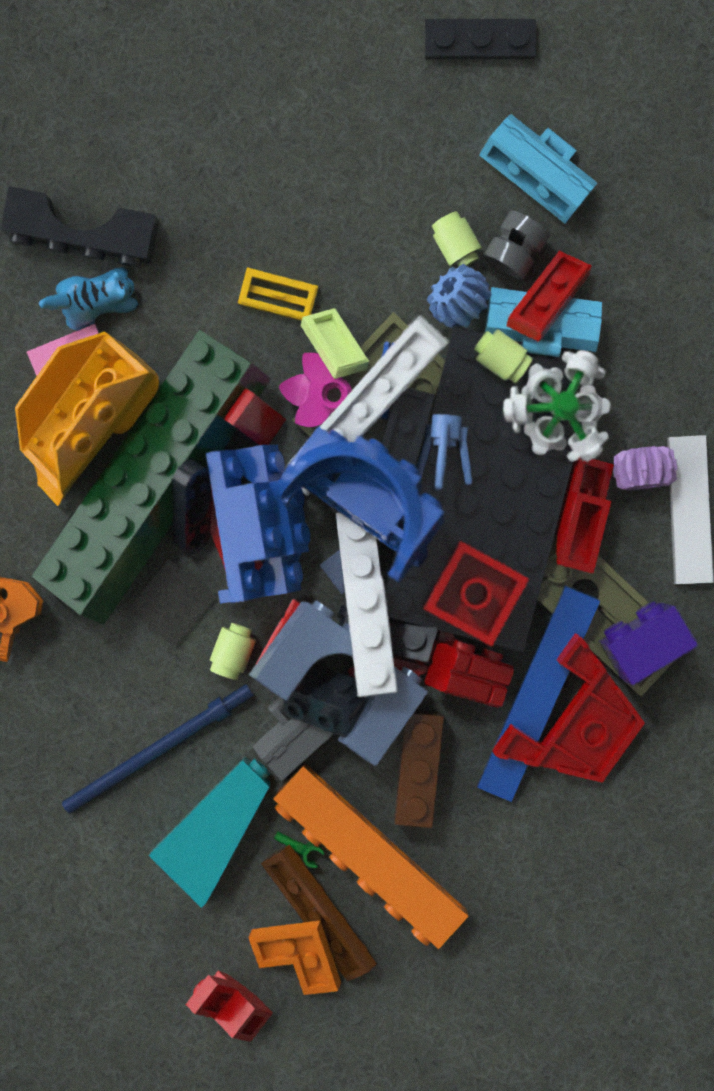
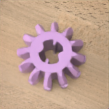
[613,446,678,490]

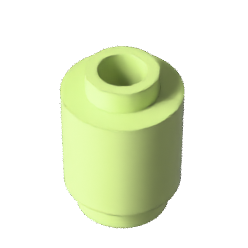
[432,211,482,267]
[474,329,533,383]
[210,623,256,680]

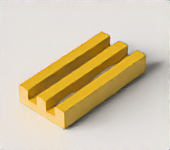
[238,268,318,321]

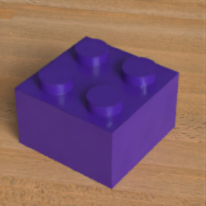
[598,601,698,685]

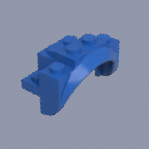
[276,426,445,583]
[206,444,310,604]

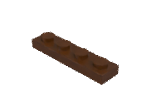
[261,844,377,982]

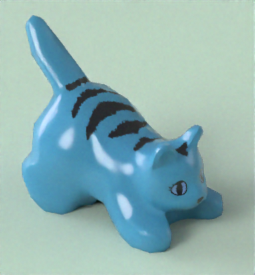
[39,267,138,331]

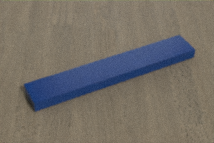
[477,585,600,802]

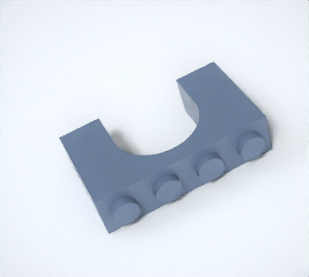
[249,601,428,766]

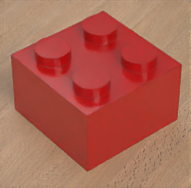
[423,541,529,646]

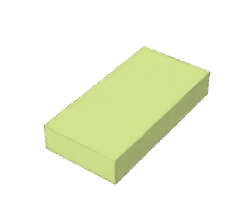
[301,308,369,379]

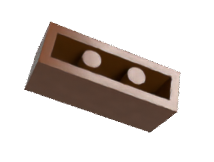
[394,710,444,828]

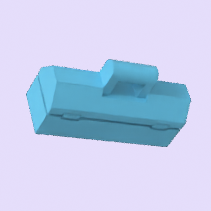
[479,114,597,224]
[485,287,602,357]

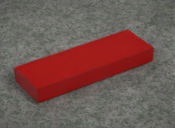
[506,251,592,342]

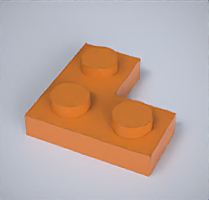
[248,921,341,995]

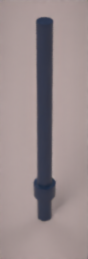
[62,683,254,814]

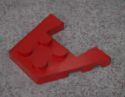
[492,633,645,783]

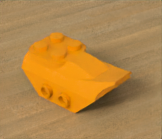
[15,331,159,506]

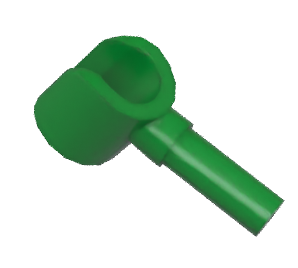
[274,831,324,868]

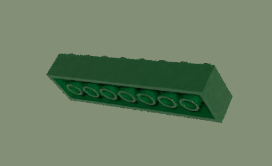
[32,330,271,625]

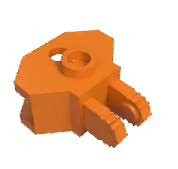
[0,577,44,662]

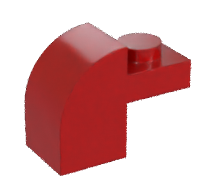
[186,970,273,1042]

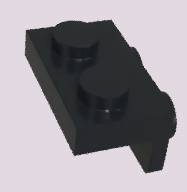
[283,664,367,737]

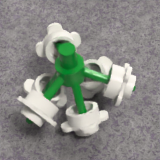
[503,351,611,461]

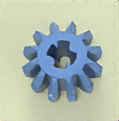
[427,264,492,329]

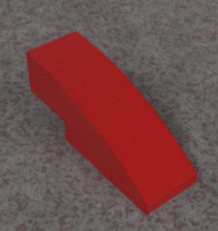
[557,457,614,574]

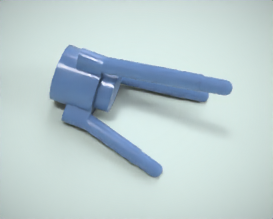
[416,414,472,490]

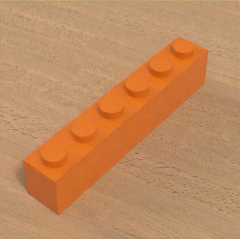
[273,762,469,949]

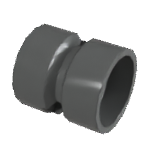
[483,210,551,281]

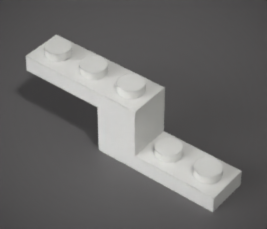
[336,513,397,697]

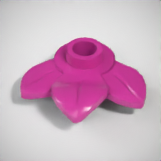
[279,352,352,427]

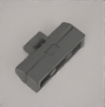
[252,697,363,781]

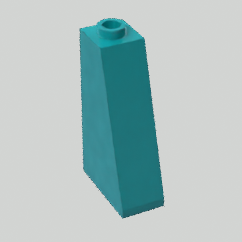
[149,757,271,908]

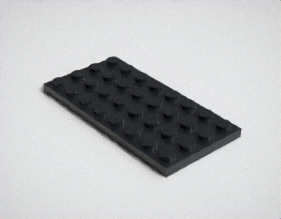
[385,326,599,652]

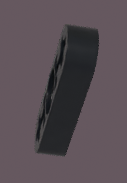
[173,459,211,554]

